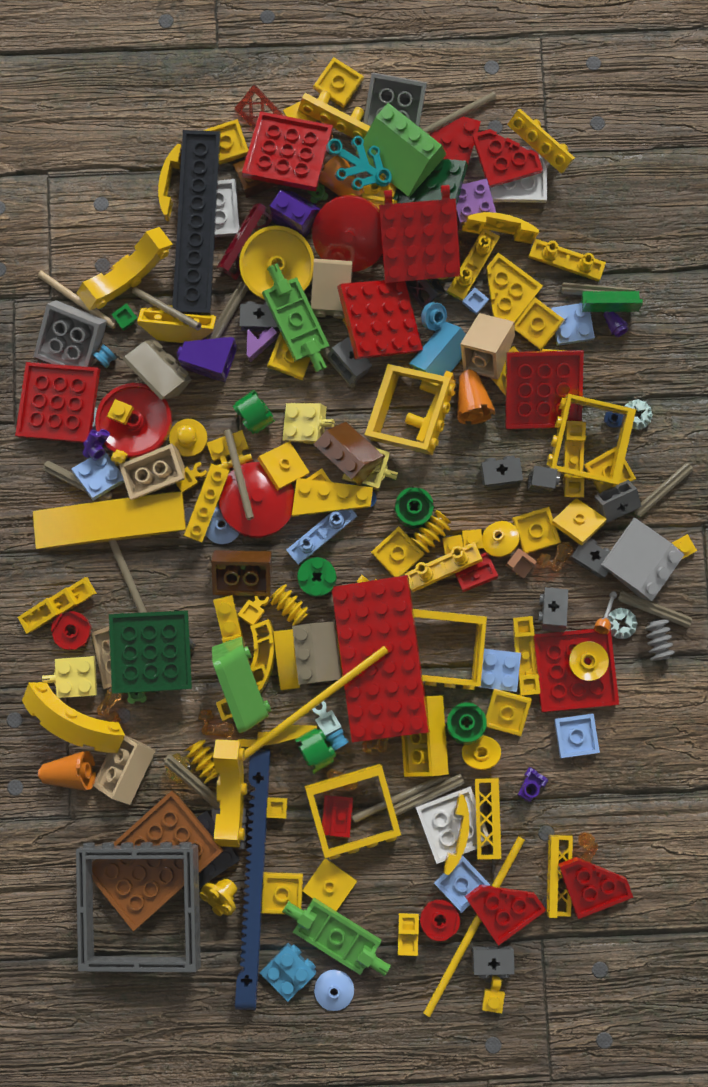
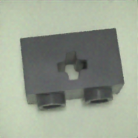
[240,302,279,332]
[327,337,372,385]
[480,455,523,488]
[527,466,560,494]
[594,480,642,523]
[569,538,611,579]
[538,587,568,632]
[472,946,514,978]

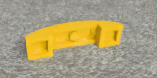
[158,144,182,222]
[462,212,539,244]
[563,421,586,498]
[513,616,540,696]
[444,793,469,875]

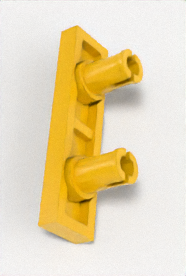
[298,90,370,141]
[507,109,575,174]
[447,229,500,301]
[528,238,606,282]
[405,371,456,443]
[183,464,229,543]
[404,542,483,592]

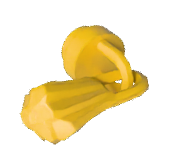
[111,450,135,466]

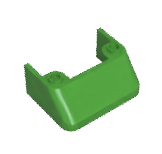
[212,637,271,733]

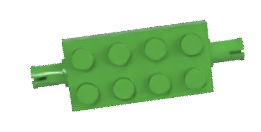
[262,263,329,372]
[282,898,391,976]

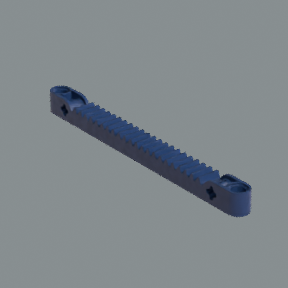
[235,748,271,1011]

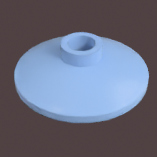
[206,507,239,544]
[314,970,354,1011]

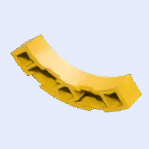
[77,227,173,311]
[216,619,276,721]
[22,682,125,753]
[213,740,247,847]

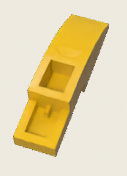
[213,595,245,647]

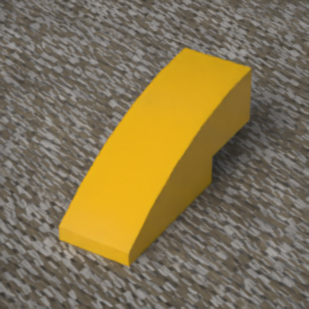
[273,629,300,690]

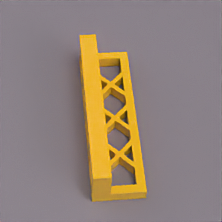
[475,777,501,859]
[546,835,573,918]

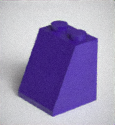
[270,190,321,239]
[177,337,237,383]

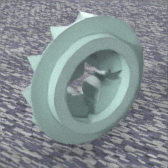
[623,399,653,430]
[607,608,638,639]

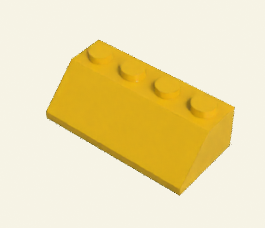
[401,696,449,777]

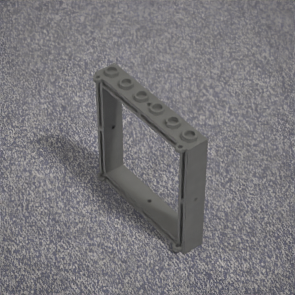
[76,842,201,972]

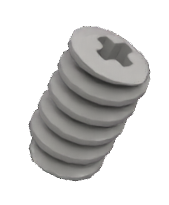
[645,620,675,661]

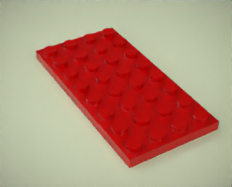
[332,575,430,742]

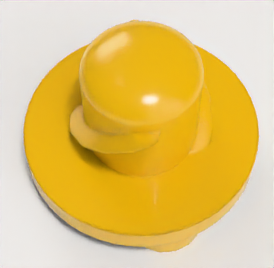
[169,419,208,457]
[199,879,237,916]

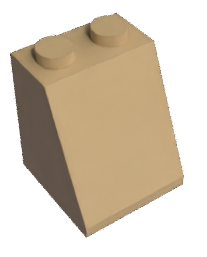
[311,259,352,319]
[461,313,515,380]

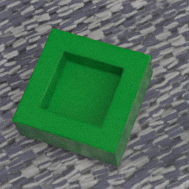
[111,303,138,331]

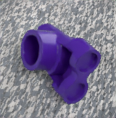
[83,429,110,461]
[518,767,548,803]

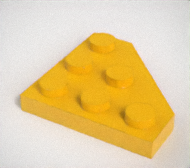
[486,253,543,323]

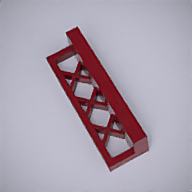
[216,203,272,280]

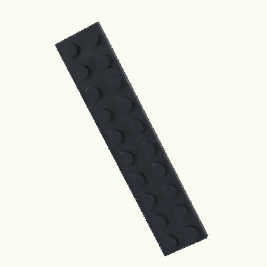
[172,130,221,315]

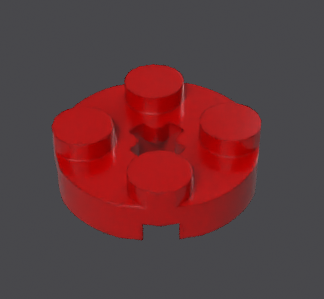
[51,611,92,650]
[420,899,460,941]

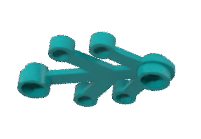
[326,136,392,191]

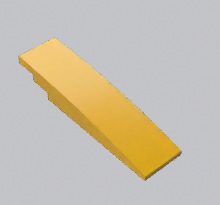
[33,491,186,549]

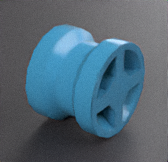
[93,344,117,368]
[326,728,349,751]

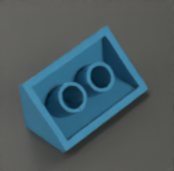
[409,322,466,376]

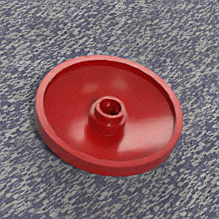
[312,195,383,272]
[95,383,172,458]
[219,462,295,538]

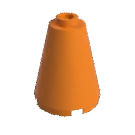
[319,155,364,197]
[457,369,495,424]
[38,751,96,791]

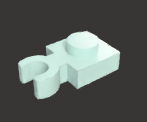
[312,701,342,737]

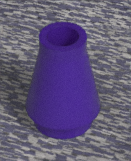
[603,312,629,337]

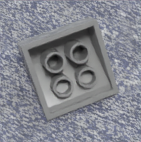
[363,73,428,127]
[33,300,107,367]
[601,518,685,601]

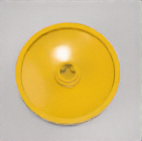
[239,226,314,300]

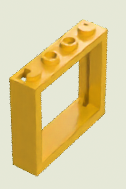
[365,364,456,455]
[546,394,636,485]
[413,609,487,690]
[304,764,401,860]

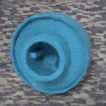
[421,302,447,331]

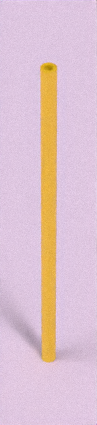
[243,646,388,761]
[423,836,525,1017]

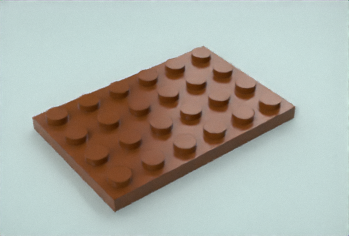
[92,790,224,931]

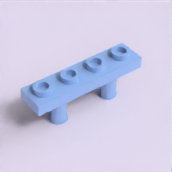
[286,510,357,565]

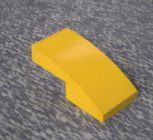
[398,913,419,956]

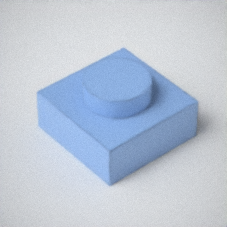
[462,287,489,315]

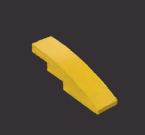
[17,577,97,634]
[238,724,317,747]

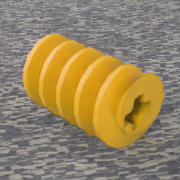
[411,510,451,553]
[269,584,310,626]
[183,739,220,784]

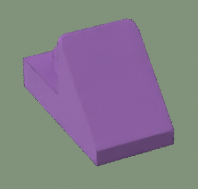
[247,327,278,362]

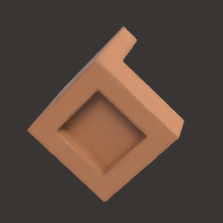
[505,548,537,578]

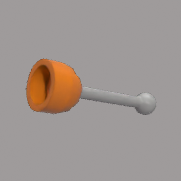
[594,591,617,634]

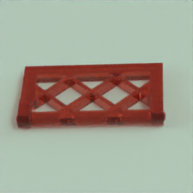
[234,84,285,130]

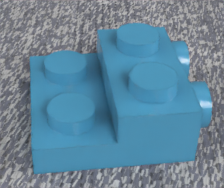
[260,943,316,1002]

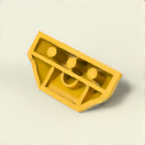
[137,305,216,343]

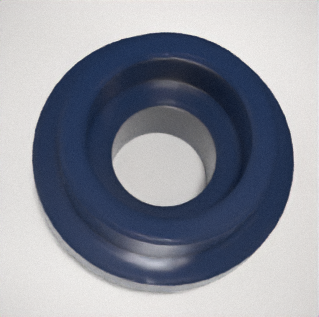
[604,411,623,428]

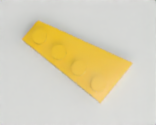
[292,478,373,517]

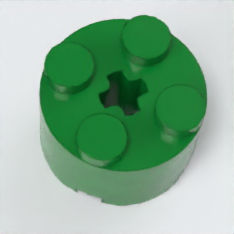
[233,390,276,434]
[394,488,434,529]
[297,557,337,598]
[447,702,487,745]
[294,728,336,774]

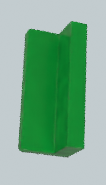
[581,291,643,312]

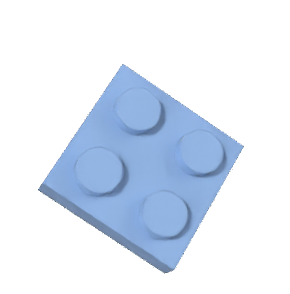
[551,303,595,346]
[72,452,124,501]
[480,648,521,692]
[554,714,600,758]
[434,855,490,912]

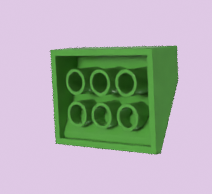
[356,103,447,197]

